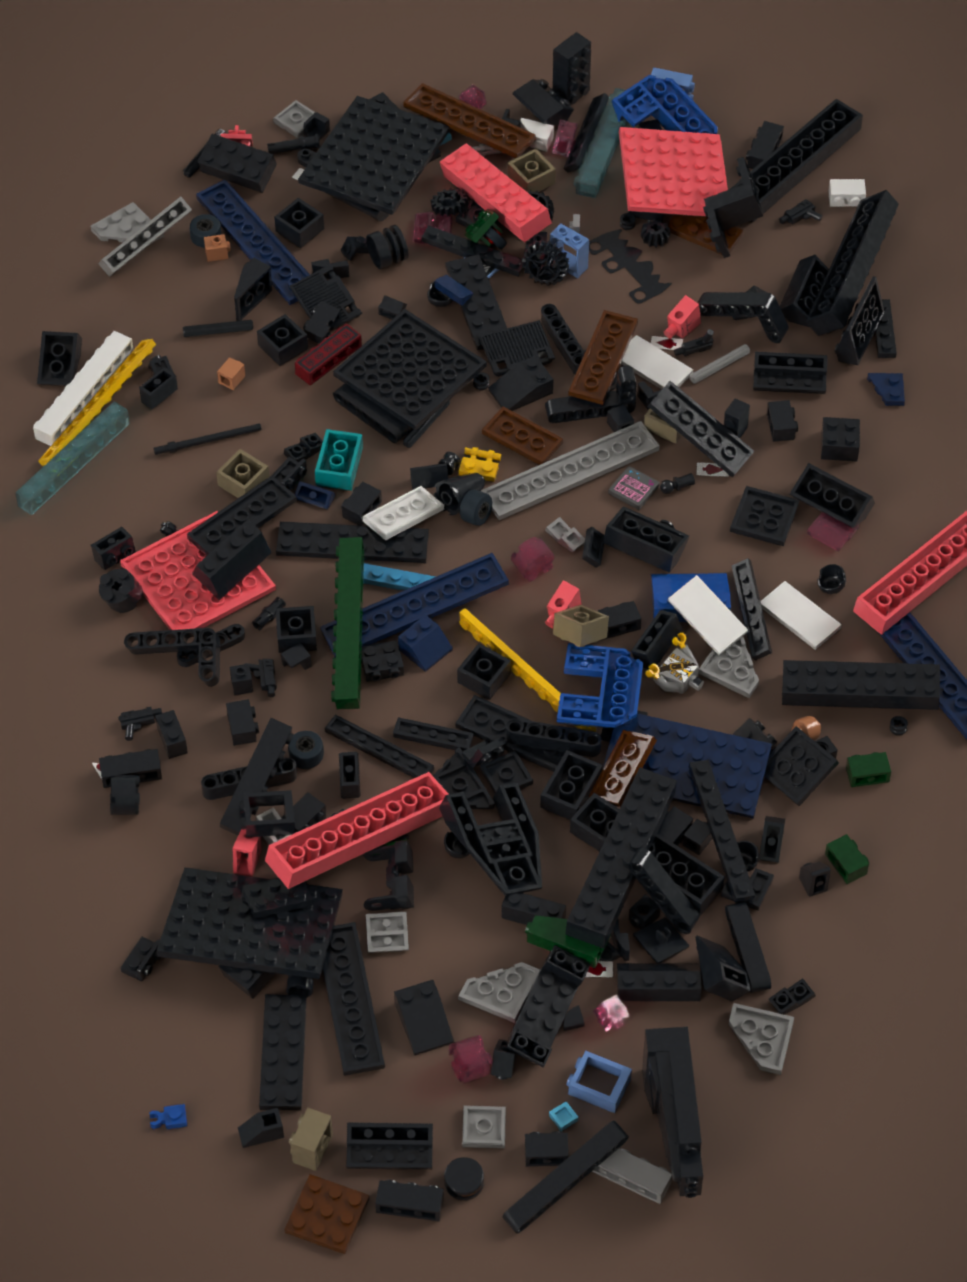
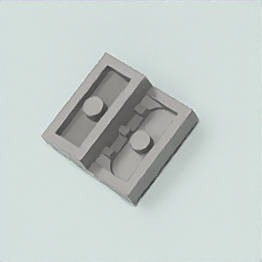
[366,912,409,953]

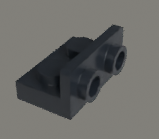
[120,936,161,982]

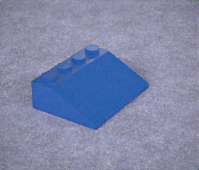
[651,573,731,622]

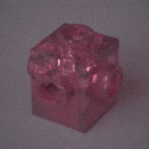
[459,85,487,109]
[593,995,630,1032]

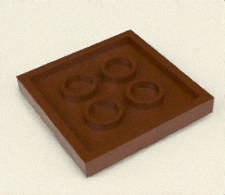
[285,1174,370,1254]

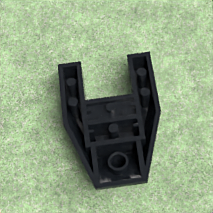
[439,783,542,896]

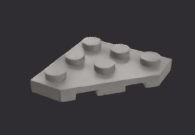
[90,202,164,242]
[699,637,759,698]
[458,962,540,1023]
[729,1003,794,1075]

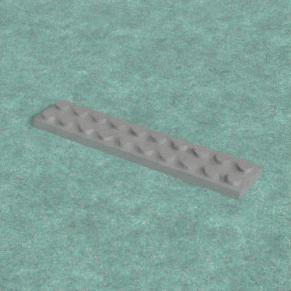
[481,421,660,520]

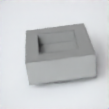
[569,214,580,234]

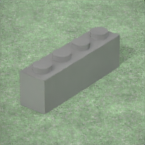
[592,1148,672,1204]

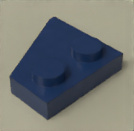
[867,373,905,406]

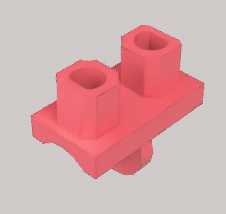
[221,125,253,146]

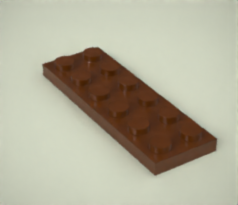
[568,310,638,405]

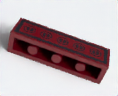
[295,324,362,386]

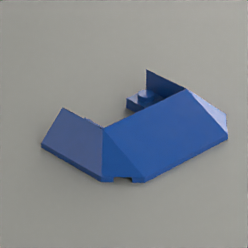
[612,75,718,134]
[557,643,643,728]

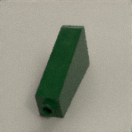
[525,915,611,968]

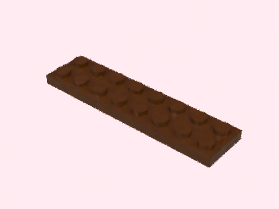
[403,83,536,158]

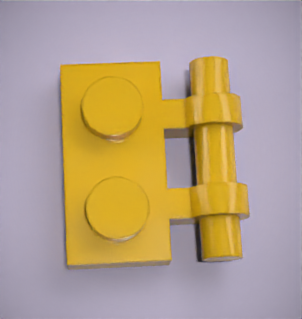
[459,447,502,482]

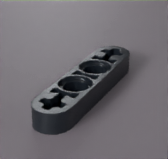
[177,624,245,667]

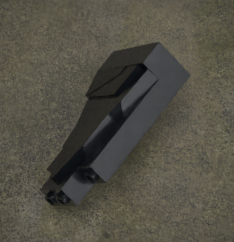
[642,1027,703,1198]

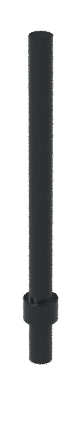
[153,423,262,455]

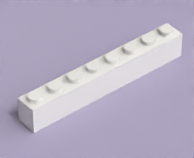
[33,331,134,446]

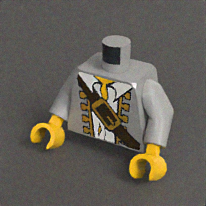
[645,633,704,694]

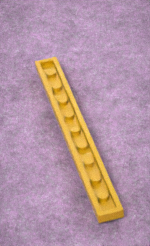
[38,339,156,466]
[459,608,596,732]

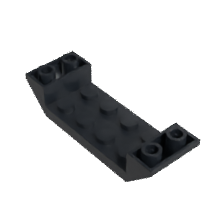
[506,945,591,1067]

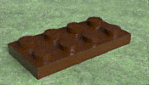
[668,214,744,255]
[482,406,563,465]
[588,730,657,807]

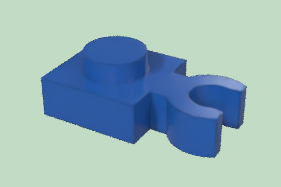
[149,1104,187,1130]

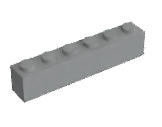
[98,197,192,277]

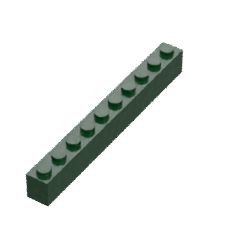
[331,537,364,710]

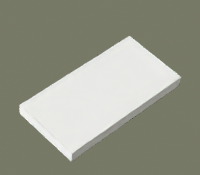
[621,335,693,390]
[362,486,444,540]
[668,575,748,655]
[761,581,842,650]

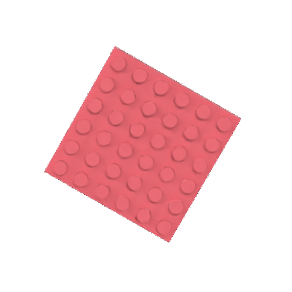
[619,127,728,216]
[120,511,276,630]

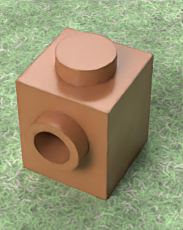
[204,234,231,262]
[217,357,245,390]

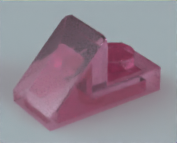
[552,120,578,157]

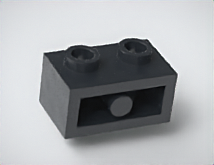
[91,527,136,570]

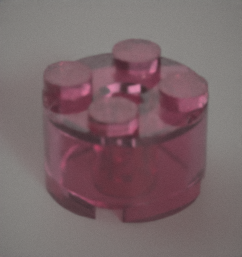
[511,537,555,582]
[448,1035,493,1084]

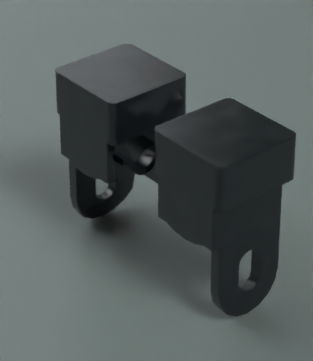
[363,840,414,911]

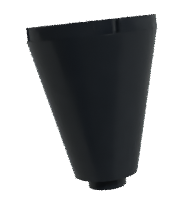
[434,472,485,515]

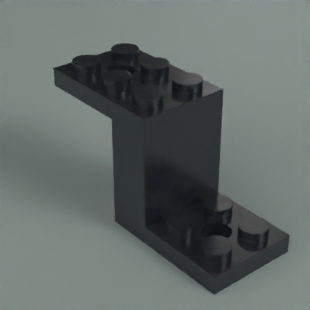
[703,157,763,259]

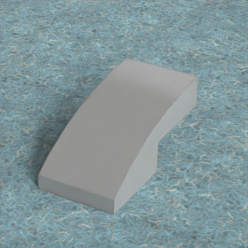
[545,517,585,552]

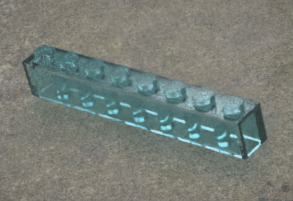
[574,88,627,198]
[15,402,130,515]

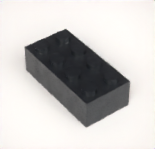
[552,32,591,106]
[197,134,277,193]

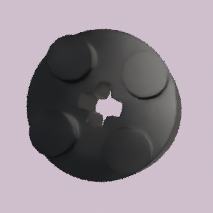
[99,568,143,613]
[110,775,140,815]

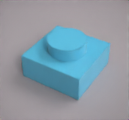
[549,1101,578,1131]

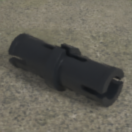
[252,597,286,630]

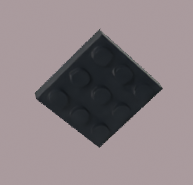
[730,486,800,546]
[764,726,839,806]

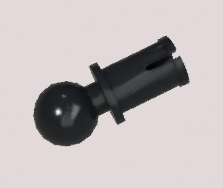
[660,473,695,494]

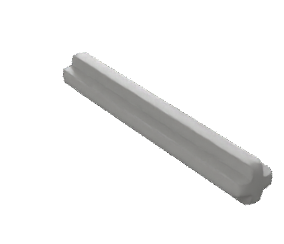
[690,344,750,384]

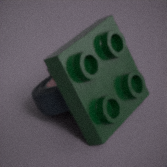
[465,209,507,250]

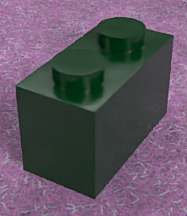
[846,752,891,787]
[825,834,869,884]

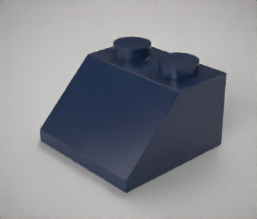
[398,615,453,672]

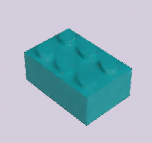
[315,429,363,491]

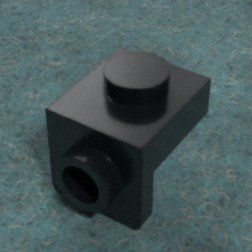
[341,236,369,261]

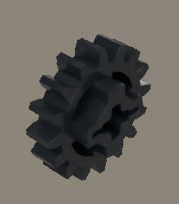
[431,188,469,217]

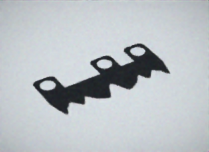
[589,229,672,304]

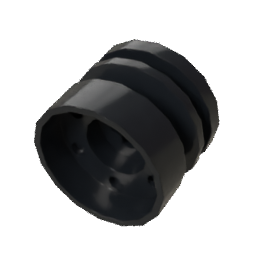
[366,225,409,269]

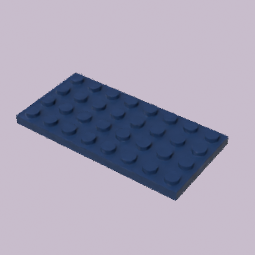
[602,713,772,819]

